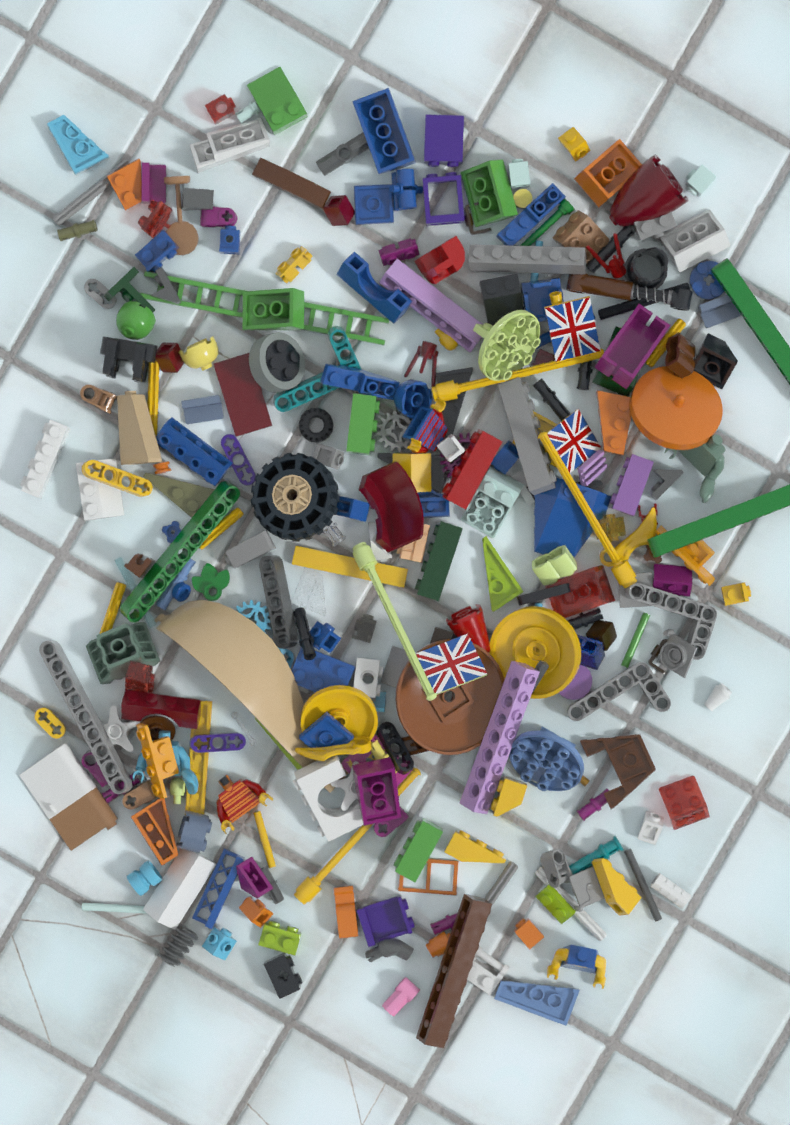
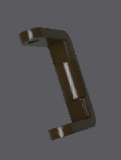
[464,202,492,235]
[648,639,668,675]

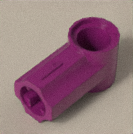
[82,750,113,787]

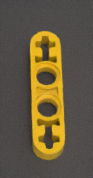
[81,460,153,497]

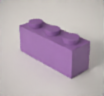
[610,454,654,516]

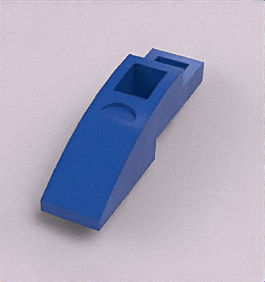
[496,183,566,246]
[320,364,400,400]

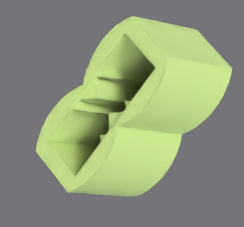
[532,545,577,586]

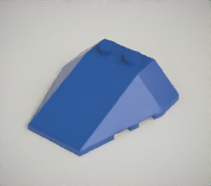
[534,477,612,557]

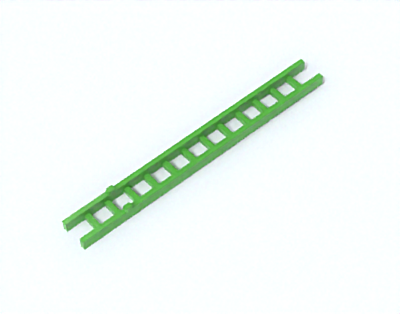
[140,271,389,346]

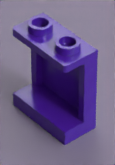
[424,115,464,168]
[357,895,415,947]

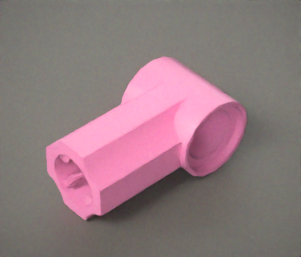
[382,977,420,1016]

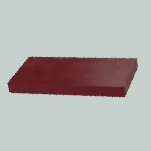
[214,352,273,437]

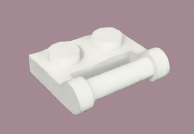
[467,946,510,995]

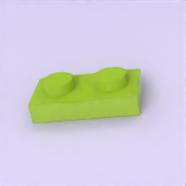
[535,884,576,924]

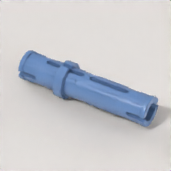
[155,558,196,611]

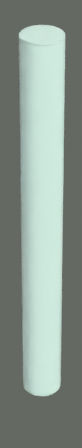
[82,903,147,914]

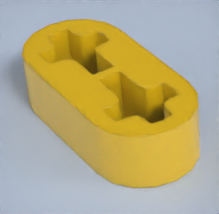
[34,707,66,739]

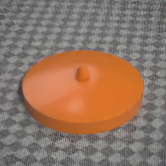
[630,366,723,450]

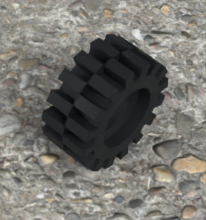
[299,408,334,443]

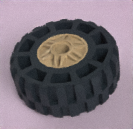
[251,453,340,542]

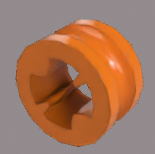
[153,461,172,474]

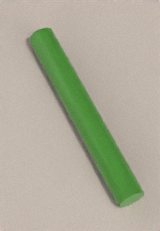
[621,612,650,668]

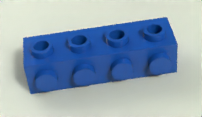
[156,417,233,486]

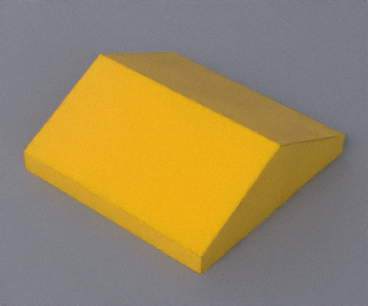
[393,453,432,492]

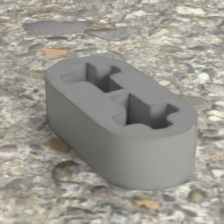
[84,279,117,309]

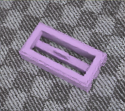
[577,450,608,486]

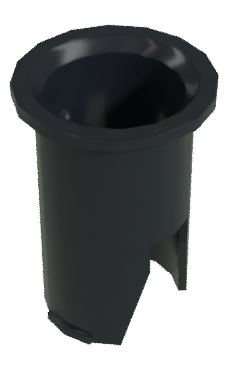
[624,247,669,290]

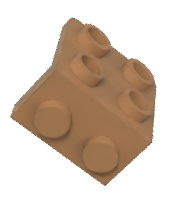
[552,210,609,264]

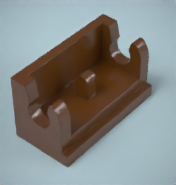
[124,553,155,578]

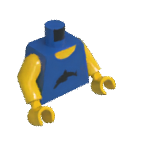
[547,945,606,989]

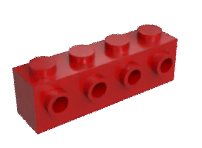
[442,429,503,510]

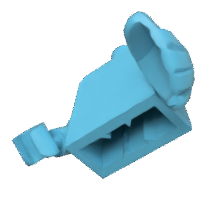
[133,730,198,795]

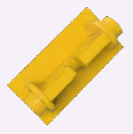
[275,246,313,284]

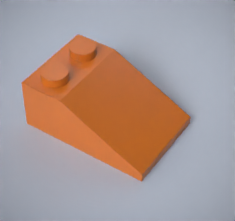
[574,139,642,207]

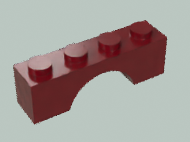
[121,690,201,730]

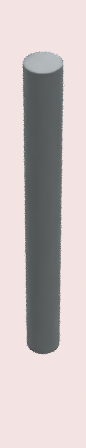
[624,848,662,922]

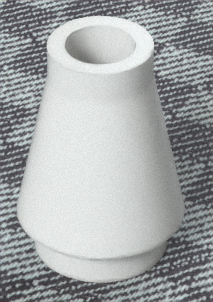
[704,683,732,711]

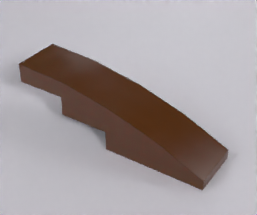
[252,157,331,209]

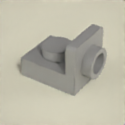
[313,443,345,470]

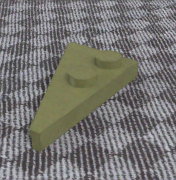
[143,473,215,518]

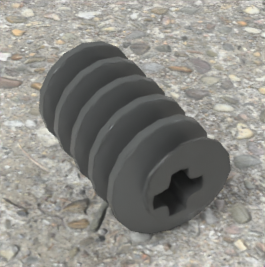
[158,924,198,967]

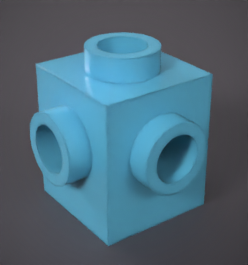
[202,927,237,960]

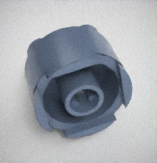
[176,810,212,853]

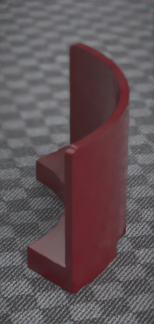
[358,461,424,552]

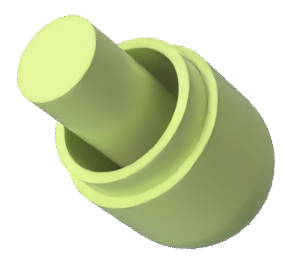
[170,777,185,804]

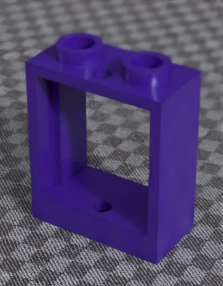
[422,172,465,226]

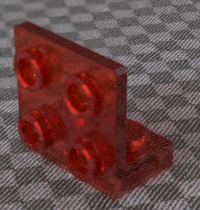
[659,776,710,830]

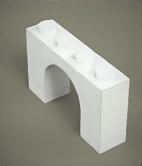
[293,755,363,842]

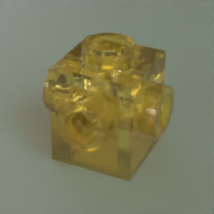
[596,514,626,542]

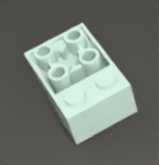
[460,466,524,538]

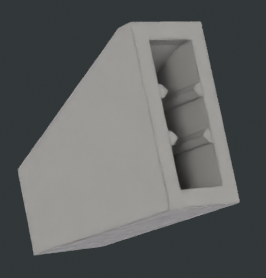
[224,531,276,569]

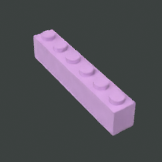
[379,259,483,353]

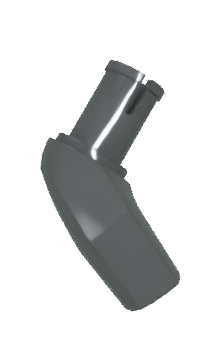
[365,939,414,962]

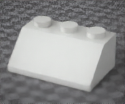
[659,209,731,273]
[76,458,124,521]

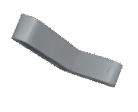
[624,583,717,660]
[567,662,671,721]

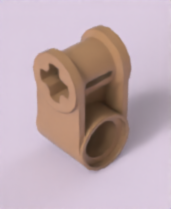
[80,385,117,414]
[122,779,157,810]

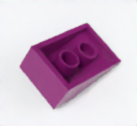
[352,757,401,826]

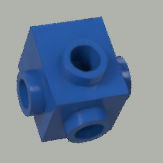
[310,621,341,653]

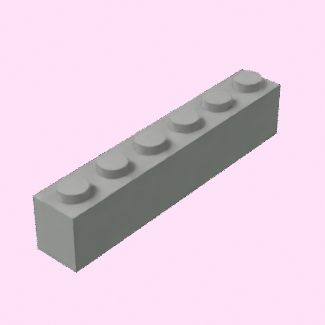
[468,245,587,274]
[498,377,557,495]

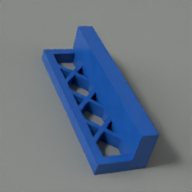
[192,848,245,929]

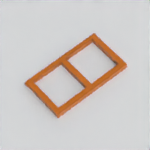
[398,859,459,895]

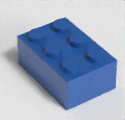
[292,647,356,692]

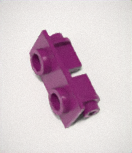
[378,238,420,266]

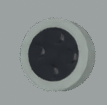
[249,332,305,393]

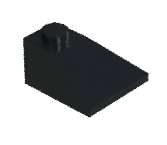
[694,333,738,389]

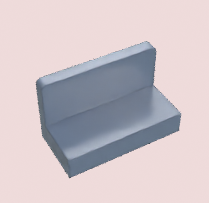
[698,295,741,328]
[181,395,224,424]

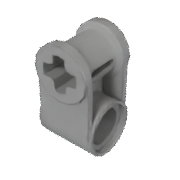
[540,848,572,888]

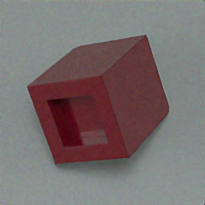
[323,195,355,226]
[156,342,184,373]

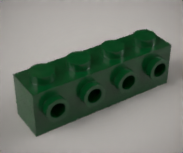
[415,521,463,601]

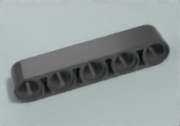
[259,555,298,649]

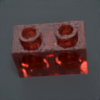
[125,661,155,693]

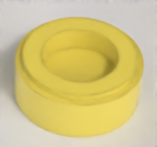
[513,189,532,209]

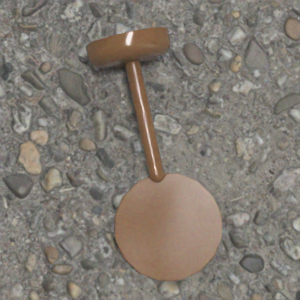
[164,176,199,255]

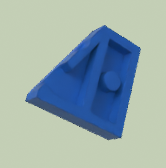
[417,489,450,518]

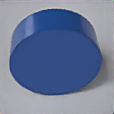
[172,582,191,602]

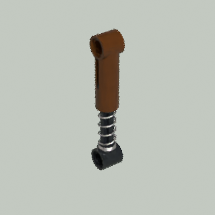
[566,273,693,311]

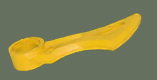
[599,507,657,567]
[295,736,372,761]

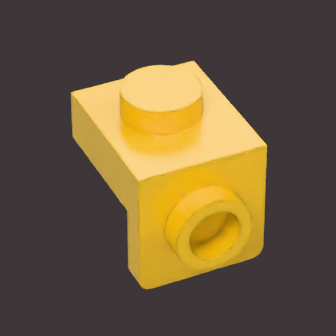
[558,127,590,162]

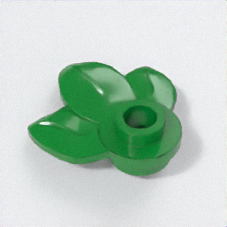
[192,563,230,601]

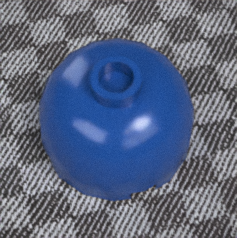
[393,379,432,418]

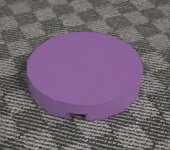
[559,663,592,700]

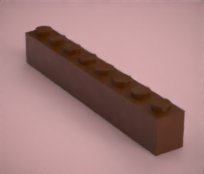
[416,894,492,1048]

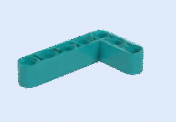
[273,326,362,412]

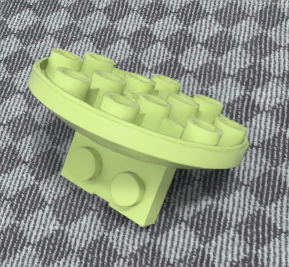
[473,310,541,381]

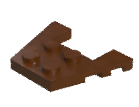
[580,734,656,810]

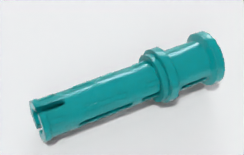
[569,836,624,875]

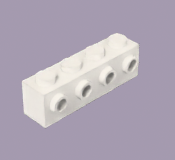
[20,420,70,499]

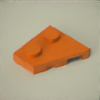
[107,158,142,210]

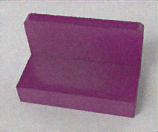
[142,163,166,204]
[653,564,692,597]

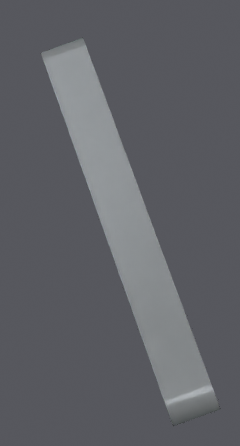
[39,641,132,794]

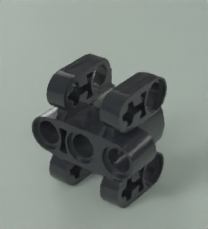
[100,337,158,383]

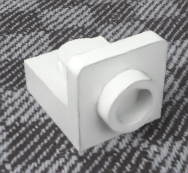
[637,811,664,845]

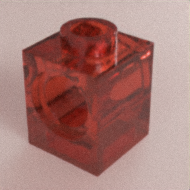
[205,94,236,125]

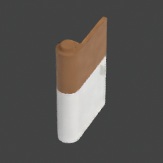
[19,743,118,851]

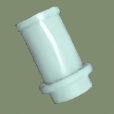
[235,101,261,123]

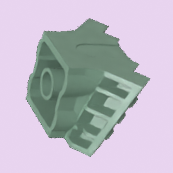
[86,622,160,684]

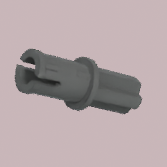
[261,866,284,904]

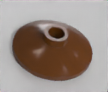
[140,716,176,741]

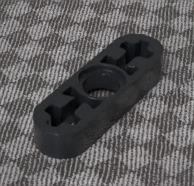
[517,583,571,606]
[377,722,414,775]

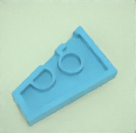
[47,115,109,175]

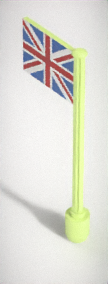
[352,542,487,701]

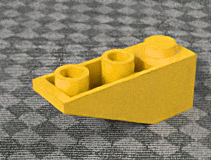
[444,830,506,863]
[592,858,642,916]

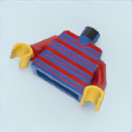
[402,398,448,453]

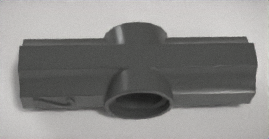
[316,132,369,176]

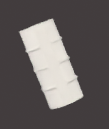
[650,873,691,909]

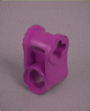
[200,206,238,227]
[374,806,409,837]

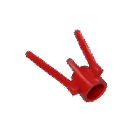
[586,233,626,278]

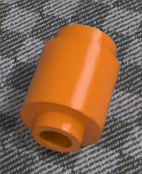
[426,931,450,958]

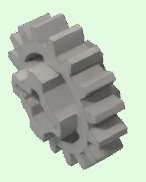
[377,410,411,452]

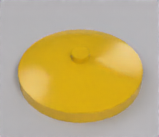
[300,685,378,755]

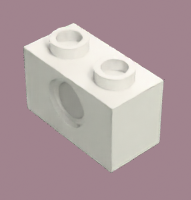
[353,658,383,702]

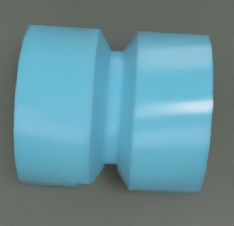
[126,860,163,896]

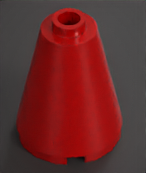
[446,604,491,653]

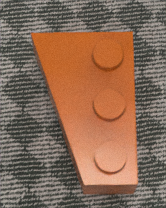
[596,390,631,456]
[131,798,178,866]

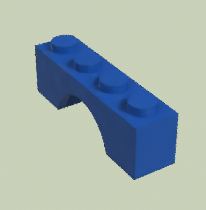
[336,252,412,324]

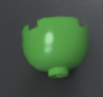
[116,301,156,340]

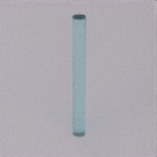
[114,557,156,628]

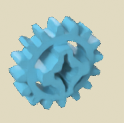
[236,600,271,634]

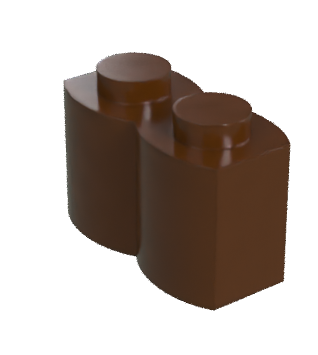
[665,332,696,378]

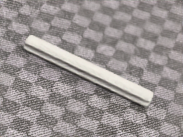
[535,867,607,941]

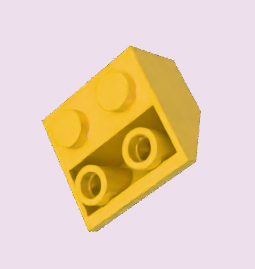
[490,776,527,817]

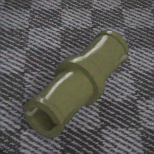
[57,219,98,241]

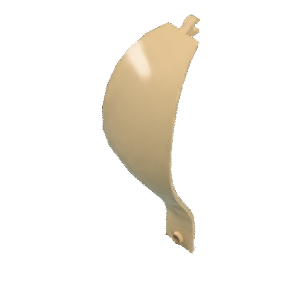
[154,600,348,793]

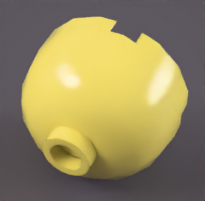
[179,336,218,371]

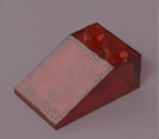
[545,565,615,618]

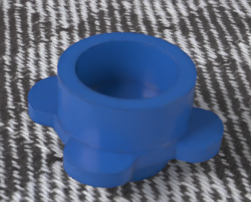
[162,521,181,543]

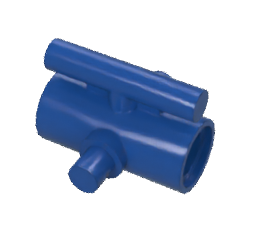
[389,169,423,211]

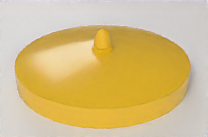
[489,606,581,699]

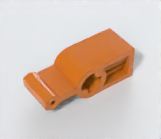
[334,885,359,938]

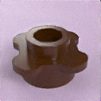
[643,545,662,564]

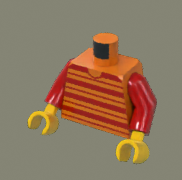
[216,775,273,834]

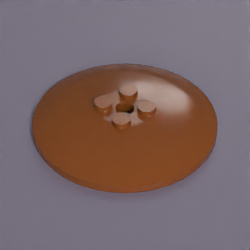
[395,639,505,755]

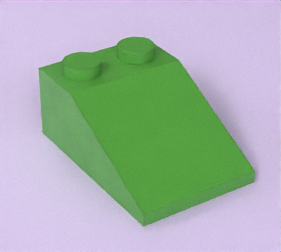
[247,67,308,136]
[242,288,304,331]

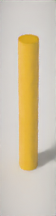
[253,811,276,868]

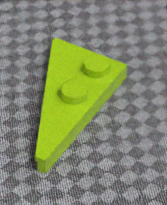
[482,536,524,612]

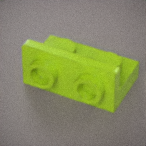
[258,921,301,956]

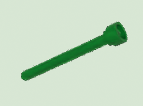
[520,198,575,246]

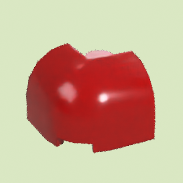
[414,236,465,284]

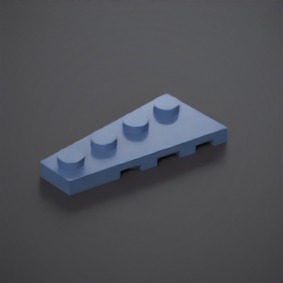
[494,980,580,1026]

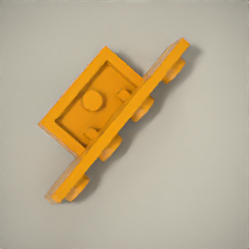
[655,525,715,586]
[136,723,179,799]

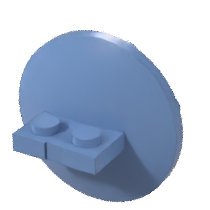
[509,726,584,791]

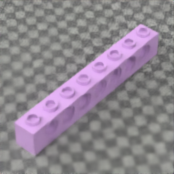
[459,661,540,814]

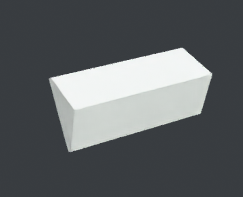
[190,118,270,173]
[143,849,217,930]

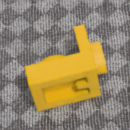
[721,582,751,606]

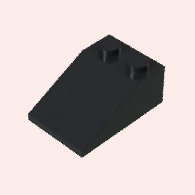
[479,273,524,326]

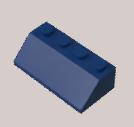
[352,88,416,174]

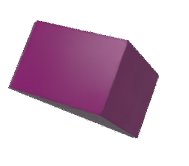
[236,857,273,899]

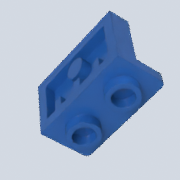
[135,230,179,273]

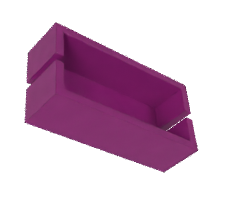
[595,304,671,389]

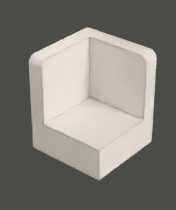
[436,434,465,462]

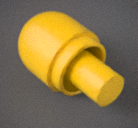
[434,328,458,351]

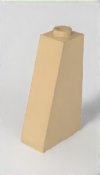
[117,391,162,465]

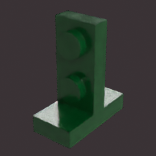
[104,267,155,313]

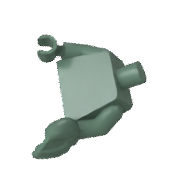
[664,434,726,503]

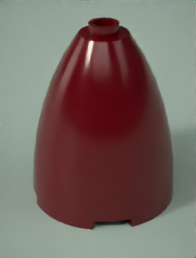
[609,154,689,227]

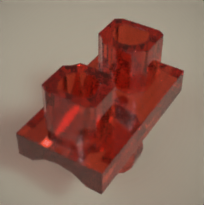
[138,200,172,238]

